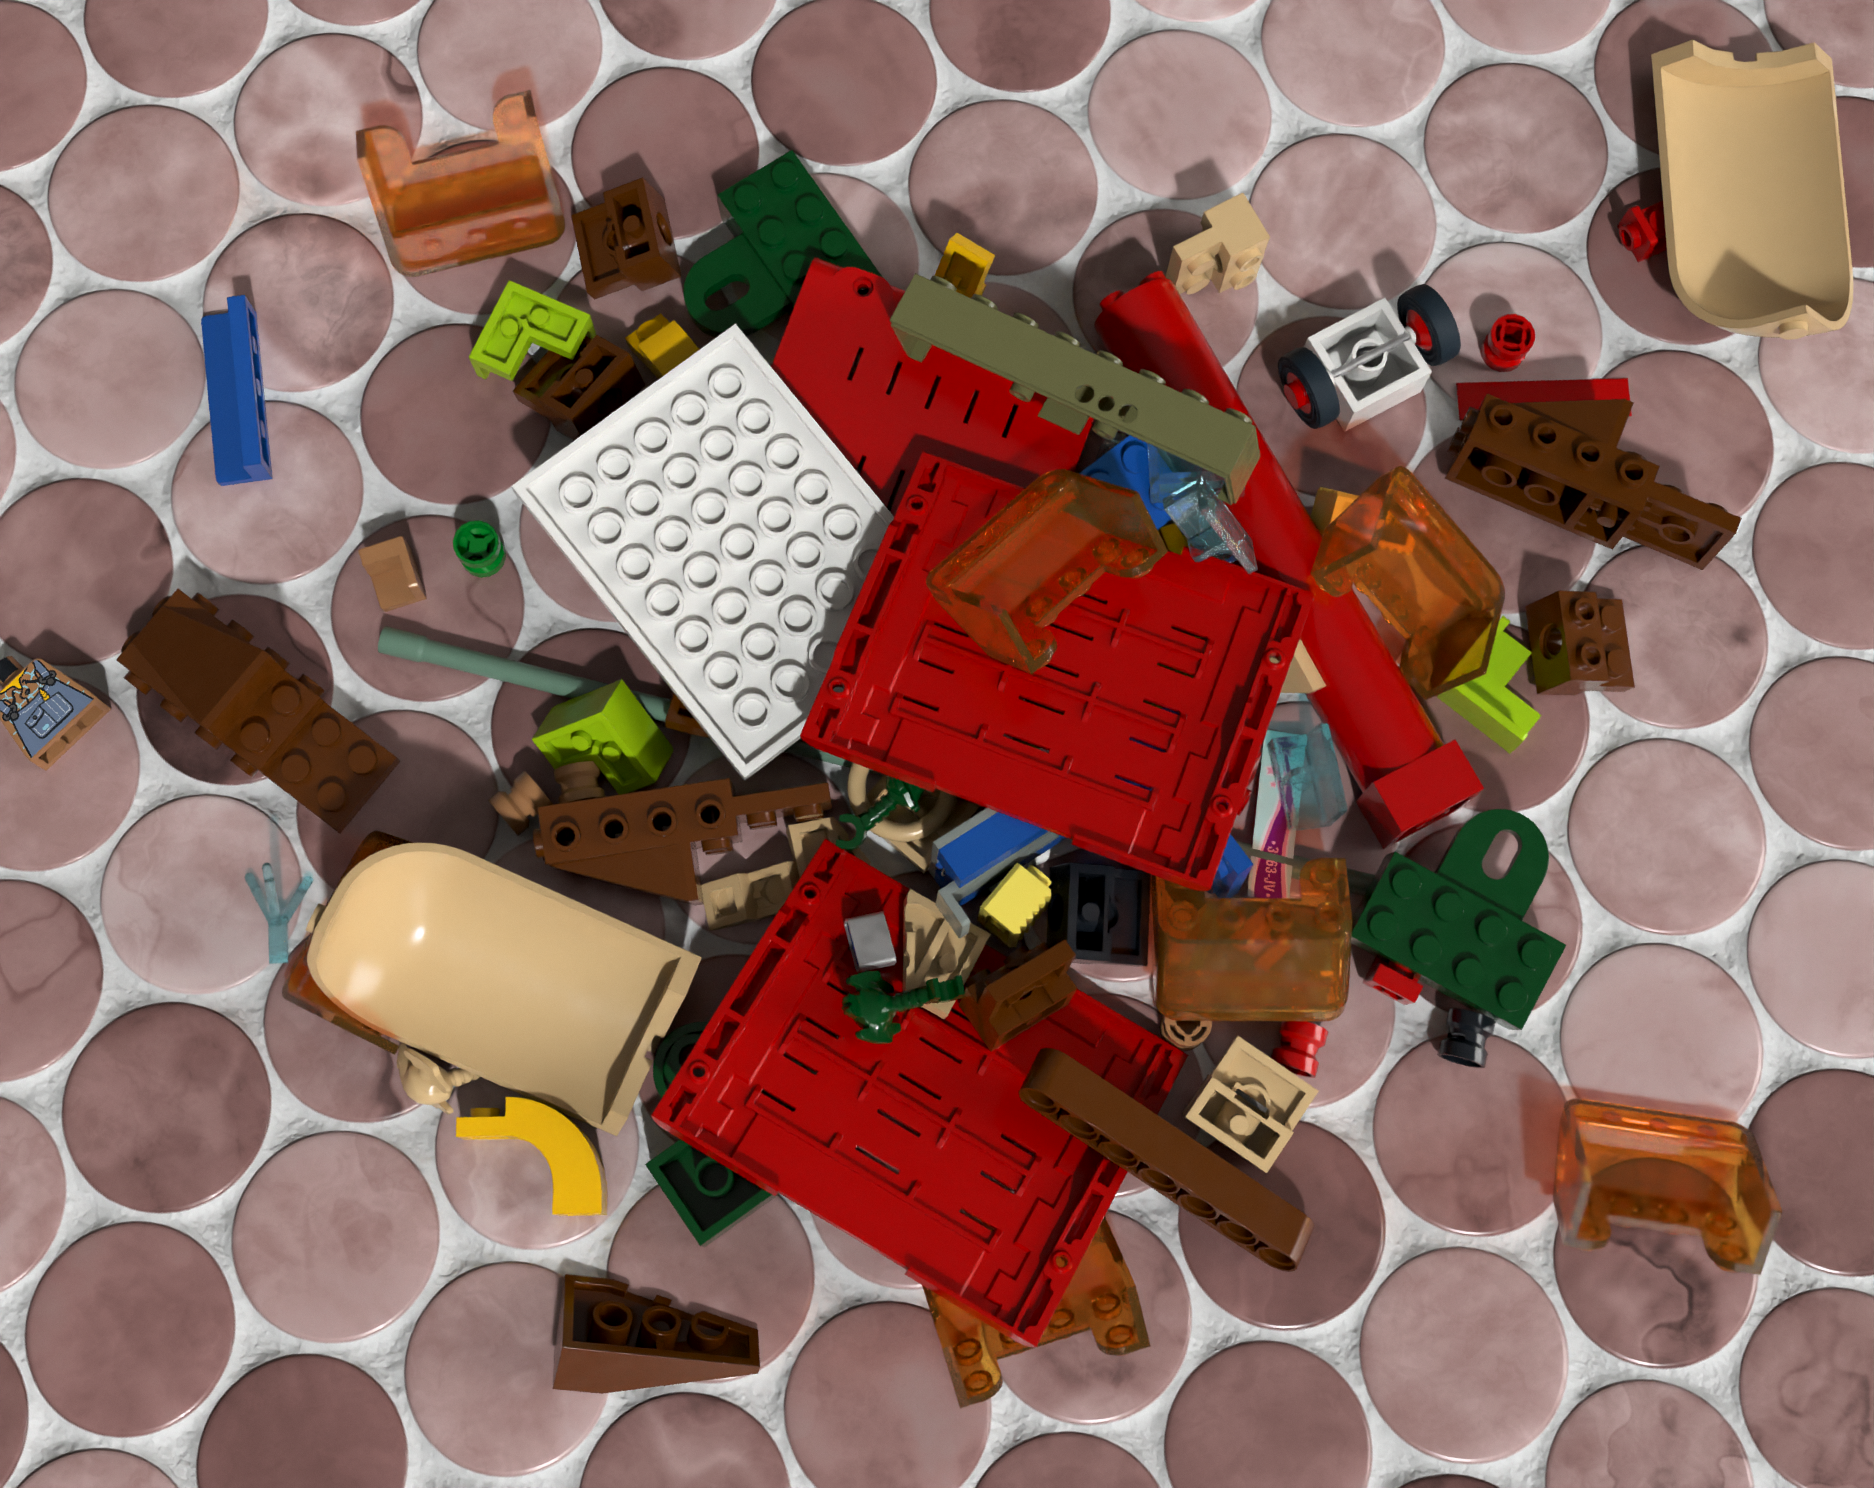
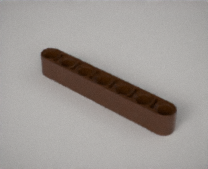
[1018,1048,1314,1272]

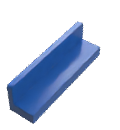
[201,295,273,486]

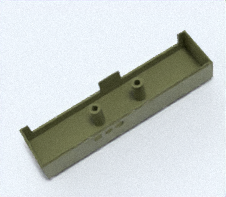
[890,273,1261,505]

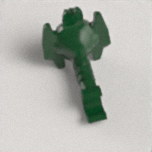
[836,775,925,850]
[842,971,965,1044]

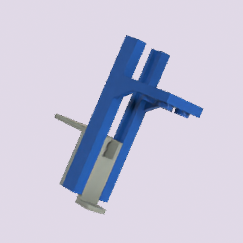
[929,707,1253,938]

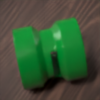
[453,520,506,578]

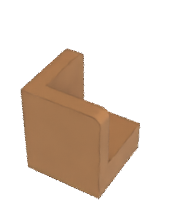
[358,536,427,612]

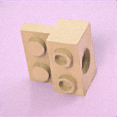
[1166,193,1270,295]
[1182,1035,1319,1173]

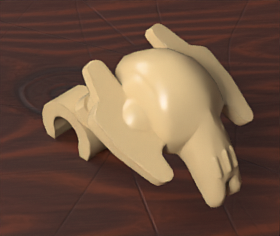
[396,1043,480,1115]

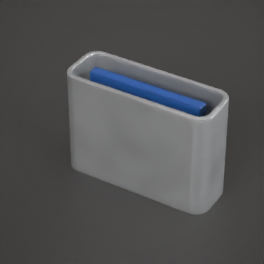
[844,911,896,973]

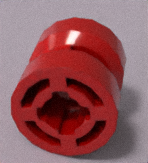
[1481,314,1535,372]
[1271,1017,1329,1078]

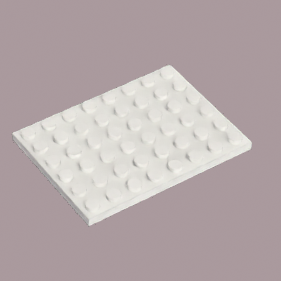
[512,324,954,781]

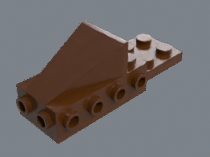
[1445,394,1742,570]
[116,589,400,834]
[533,778,832,906]

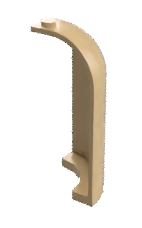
[1651,40,1853,340]
[306,843,702,1136]

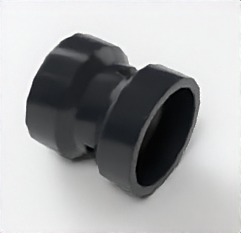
[1437,1008,1496,1068]

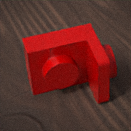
[1617,201,1667,263]
[1362,957,1423,1005]

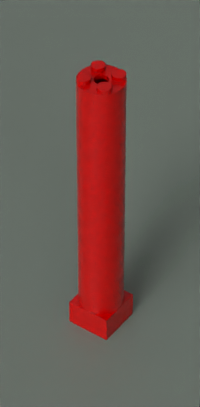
[1094,271,1484,850]

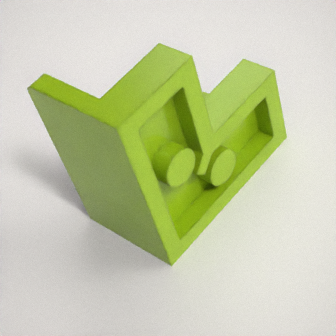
[469,280,596,381]
[1437,616,1542,754]
[532,679,673,795]

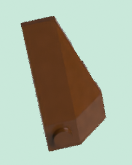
[553,1274,760,1394]

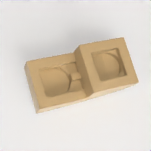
[701,861,799,931]

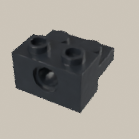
[1046,862,1151,967]

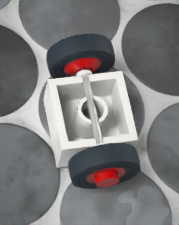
[1278,284,1461,432]

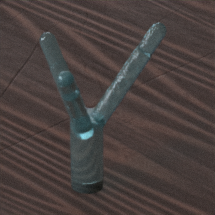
[244,863,313,964]

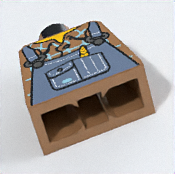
[0,656,111,771]

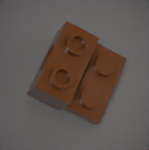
[571,177,682,300]
[513,335,645,441]
[1525,590,1635,696]
[959,940,1077,1052]

